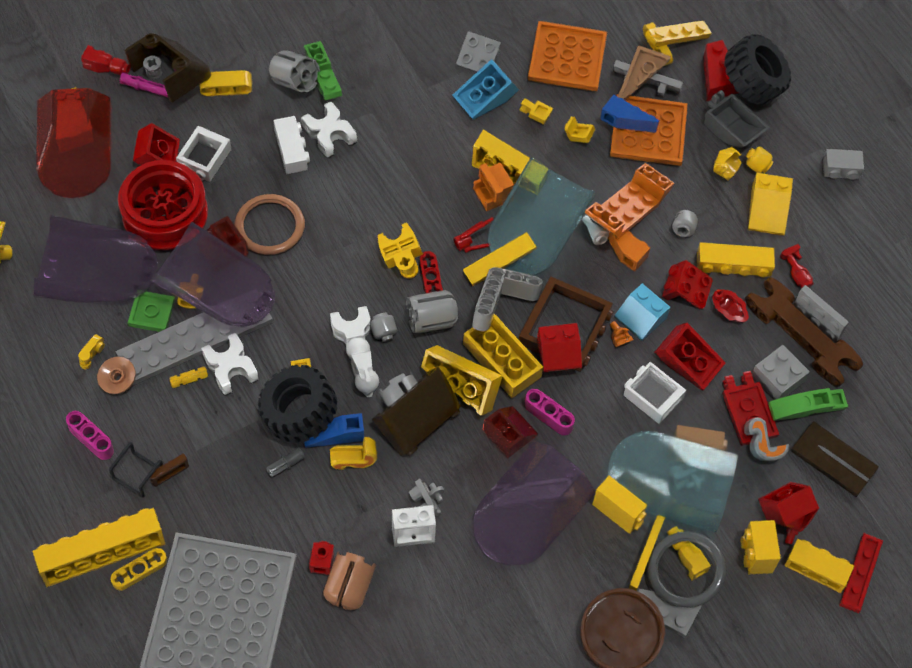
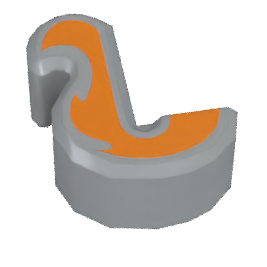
[744,418,789,461]

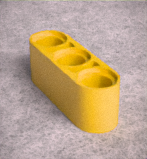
[200,70,252,96]

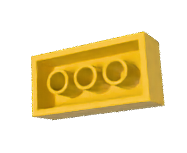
[463,314,543,398]

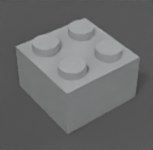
[752,345,810,400]

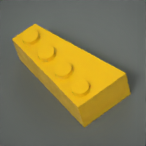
[472,129,548,195]
[421,345,503,416]

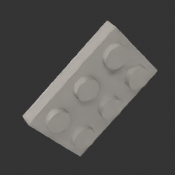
[794,285,849,343]

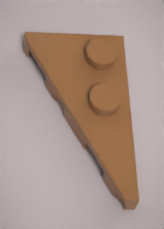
[618,45,671,100]

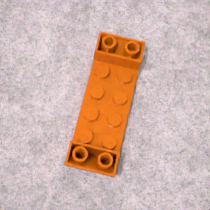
[585,163,674,239]

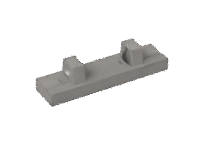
[614,60,683,97]

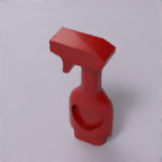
[780,244,814,289]

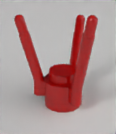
[453,217,494,253]

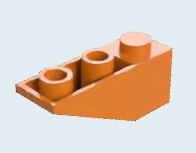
[602,227,650,272]

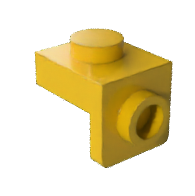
[565,116,596,143]

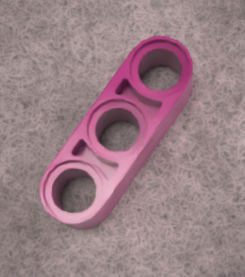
[525,389,575,436]
[66,411,114,460]

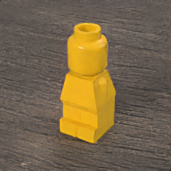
[667,526,711,581]

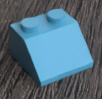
[614,283,670,341]

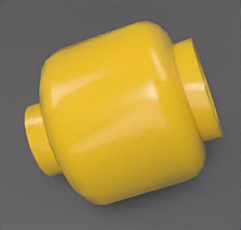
[746,147,773,173]

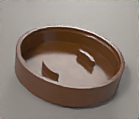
[580,588,665,668]

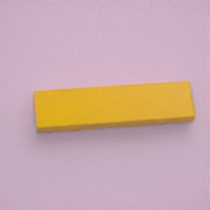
[463,232,537,287]
[628,515,665,591]

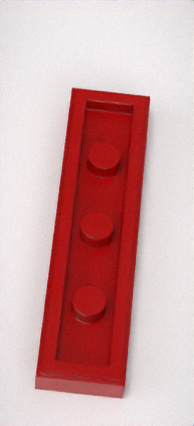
[839,533,883,613]

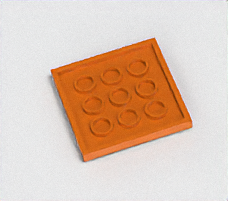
[528,21,607,92]
[610,94,688,166]

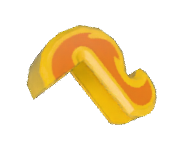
[330,437,377,470]

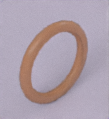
[235,194,305,255]

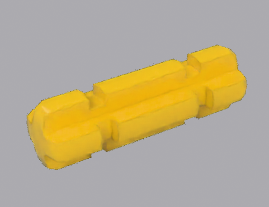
[169,366,208,388]

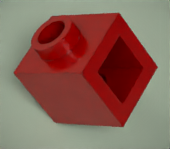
[309,541,334,575]

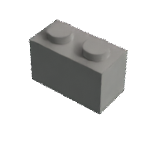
[823,149,864,180]

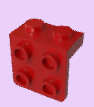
[662,260,713,309]

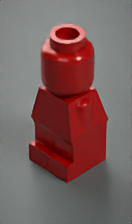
[81,45,130,75]

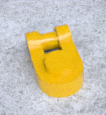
[78,334,105,369]

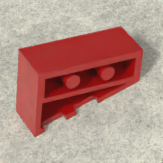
[703,40,739,102]

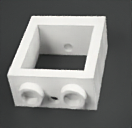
[176,126,231,182]
[392,505,436,547]

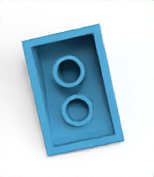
[453,59,519,120]

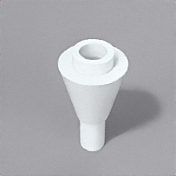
[582,216,609,245]

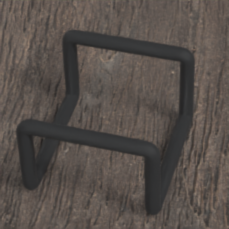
[109,442,163,497]

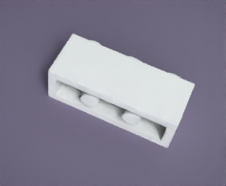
[274,116,310,174]

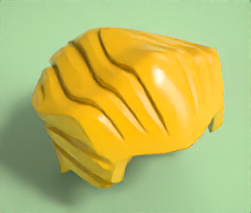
[713,147,742,180]

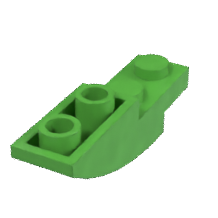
[304,41,342,100]
[768,388,848,421]

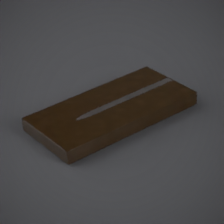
[791,421,879,497]

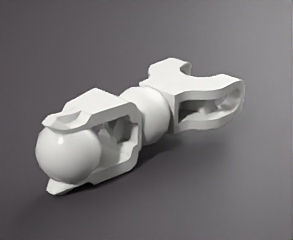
[330,306,379,397]

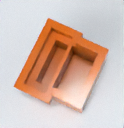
[473,163,514,211]

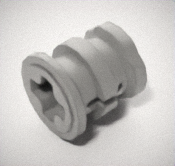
[143,56,162,80]

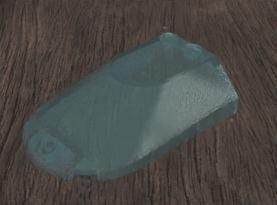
[488,157,596,275]
[608,431,738,533]

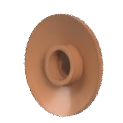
[97,357,136,394]

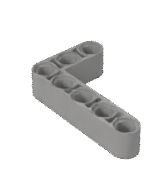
[472,267,543,331]

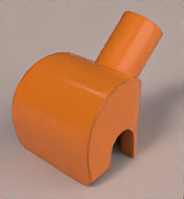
[610,321,633,347]

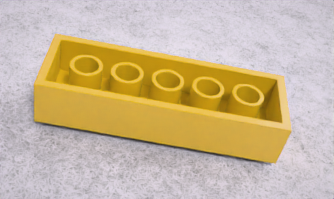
[33,508,166,587]

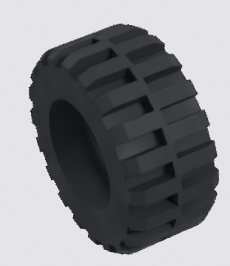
[724,34,792,105]
[258,365,338,443]

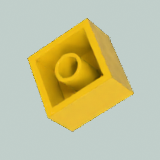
[741,520,781,574]

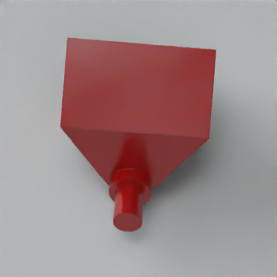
[758,482,819,545]

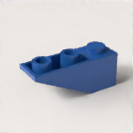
[600,95,660,133]
[305,413,364,448]

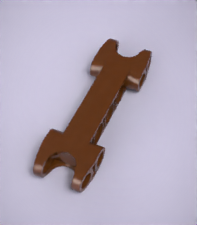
[745,277,863,387]

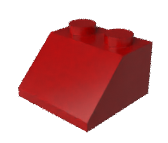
[133,123,180,165]
[537,323,582,372]

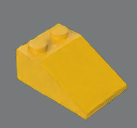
[748,173,793,236]

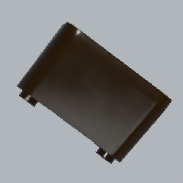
[372,367,461,456]

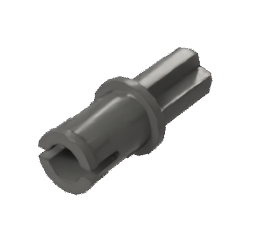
[266,448,305,477]

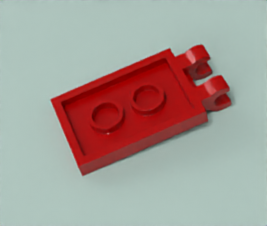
[722,371,779,446]

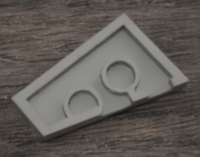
[638,589,702,638]

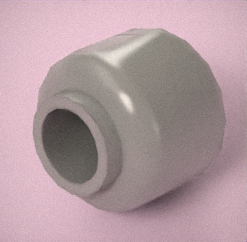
[672,210,698,237]
[370,312,398,342]

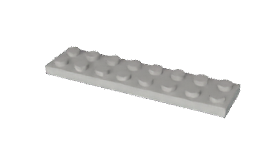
[115,289,273,385]

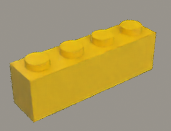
[697,242,775,277]

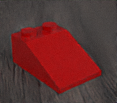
[654,322,726,390]

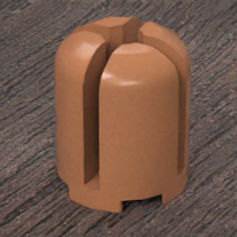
[323,551,376,610]

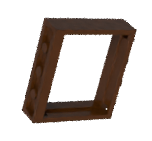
[519,276,614,372]

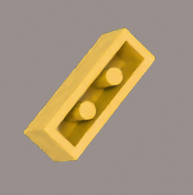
[784,539,854,593]

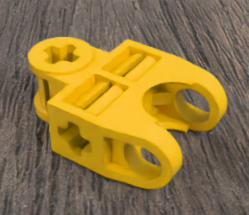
[378,222,423,279]

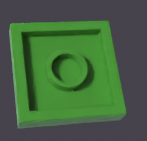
[128,290,175,332]

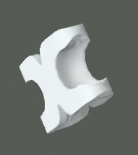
[301,102,357,157]
[201,333,258,395]

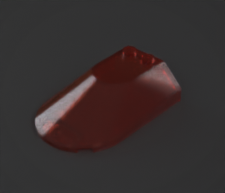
[36,88,112,198]

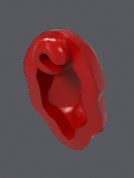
[712,289,749,323]

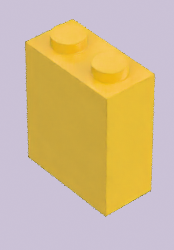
[592,476,647,534]

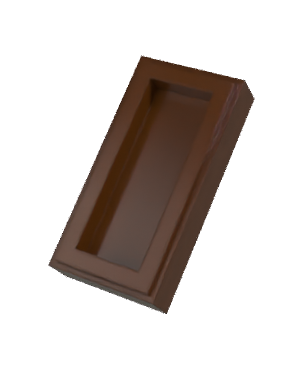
[150,453,189,487]

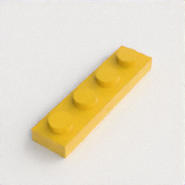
[646,21,712,47]

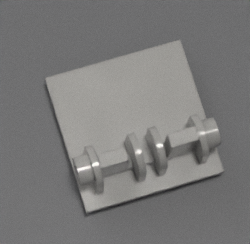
[456,31,501,72]

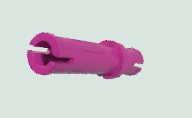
[120,73,168,97]

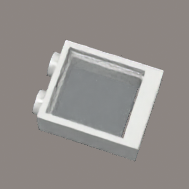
[623,362,686,424]

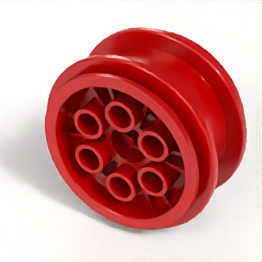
[118,160,208,250]

